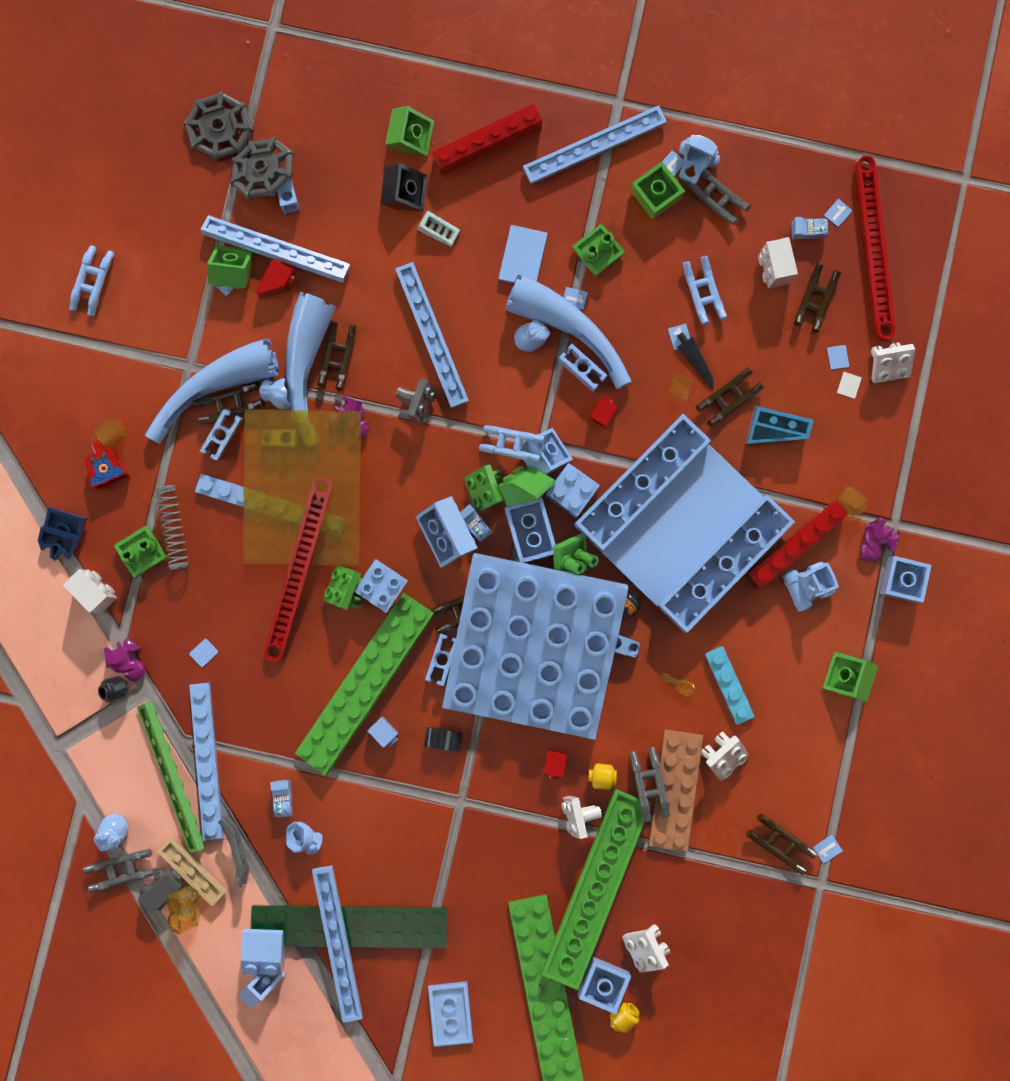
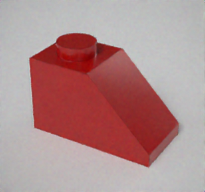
[255,259,296,298]

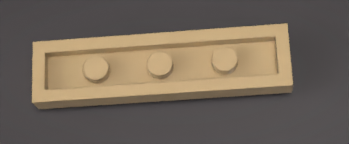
[157,836,227,906]

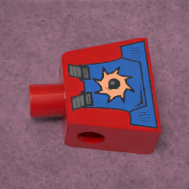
[85,441,130,490]

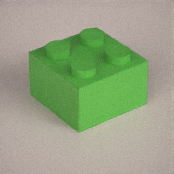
[630,162,685,220]

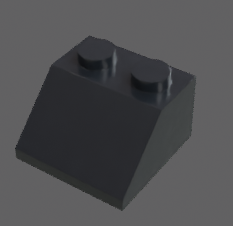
[380,163,427,212]

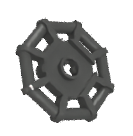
[183,91,254,161]
[230,137,295,200]

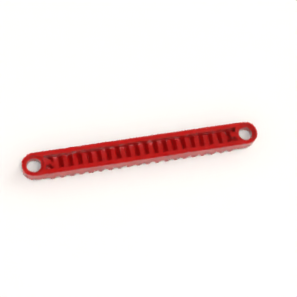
[855,155,896,341]
[264,476,333,662]

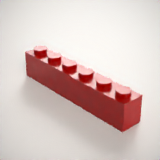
[432,104,542,176]
[745,500,849,589]

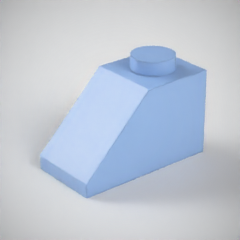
[238,971,285,1009]

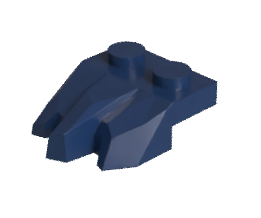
[37,506,87,561]

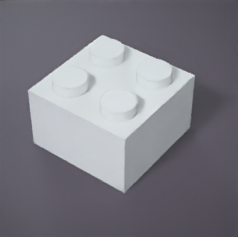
[758,237,798,289]
[63,569,117,614]

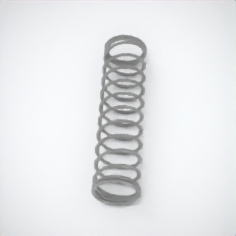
[155,485,190,570]

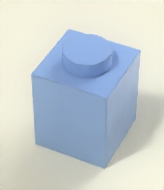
[368,717,398,748]

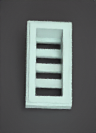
[417,211,460,247]

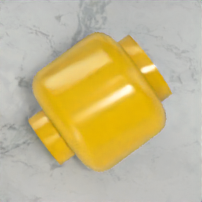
[589,763,617,790]
[610,1002,639,1033]

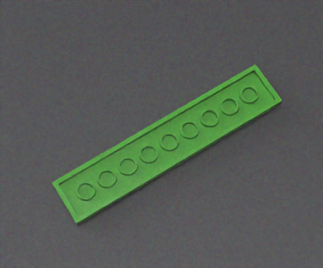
[295,593,436,776]
[541,789,652,990]
[508,894,584,1081]

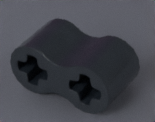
[424,727,463,752]

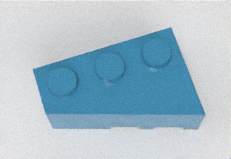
[745,406,814,444]

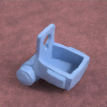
[679,135,720,184]
[782,562,839,612]

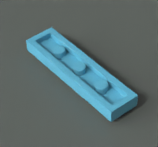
[705,646,755,725]

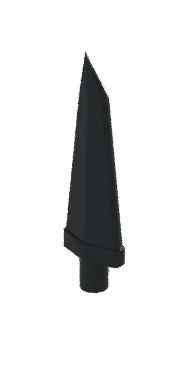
[677,332,713,390]

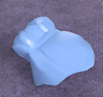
[514,320,550,352]
[259,378,291,410]
[94,814,129,852]
[286,822,323,855]

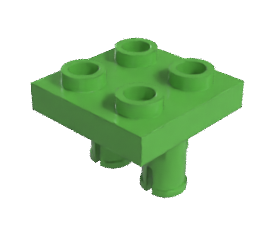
[572,223,625,277]
[464,465,503,513]
[114,525,167,578]
[553,533,598,574]
[323,565,362,610]

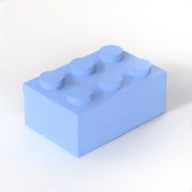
[415,496,477,568]
[505,497,555,563]

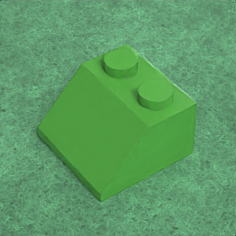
[385,106,434,157]
[207,245,253,289]
[497,466,556,507]
[823,652,878,703]

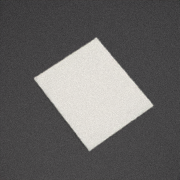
[837,372,862,399]

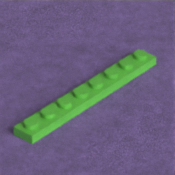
[137,701,204,854]

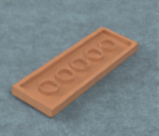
[648,729,703,852]

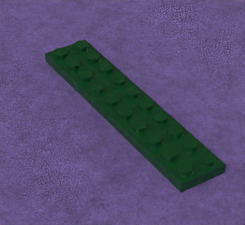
[251,905,447,948]

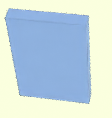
[498,225,548,284]
[428,981,473,1047]

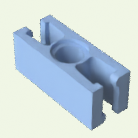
[558,344,607,392]
[200,409,243,461]
[425,634,456,686]

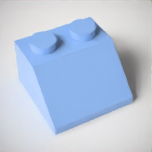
[521,428,573,475]
[241,929,285,976]

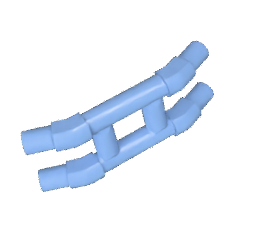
[69,245,115,316]
[682,256,728,326]
[479,425,544,463]

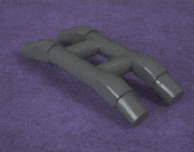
[683,169,750,225]
[629,747,670,822]
[218,815,249,887]
[83,849,157,894]

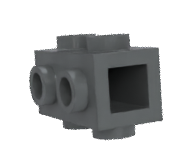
[138,867,182,914]

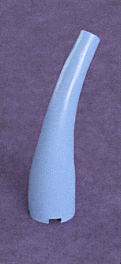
[505,274,632,389]
[286,292,336,449]
[145,339,279,444]

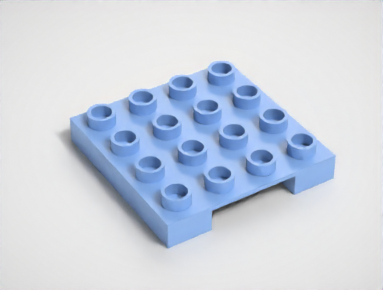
[574,414,795,633]
[442,553,628,740]

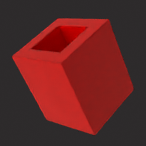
[589,397,618,429]
[543,749,567,780]

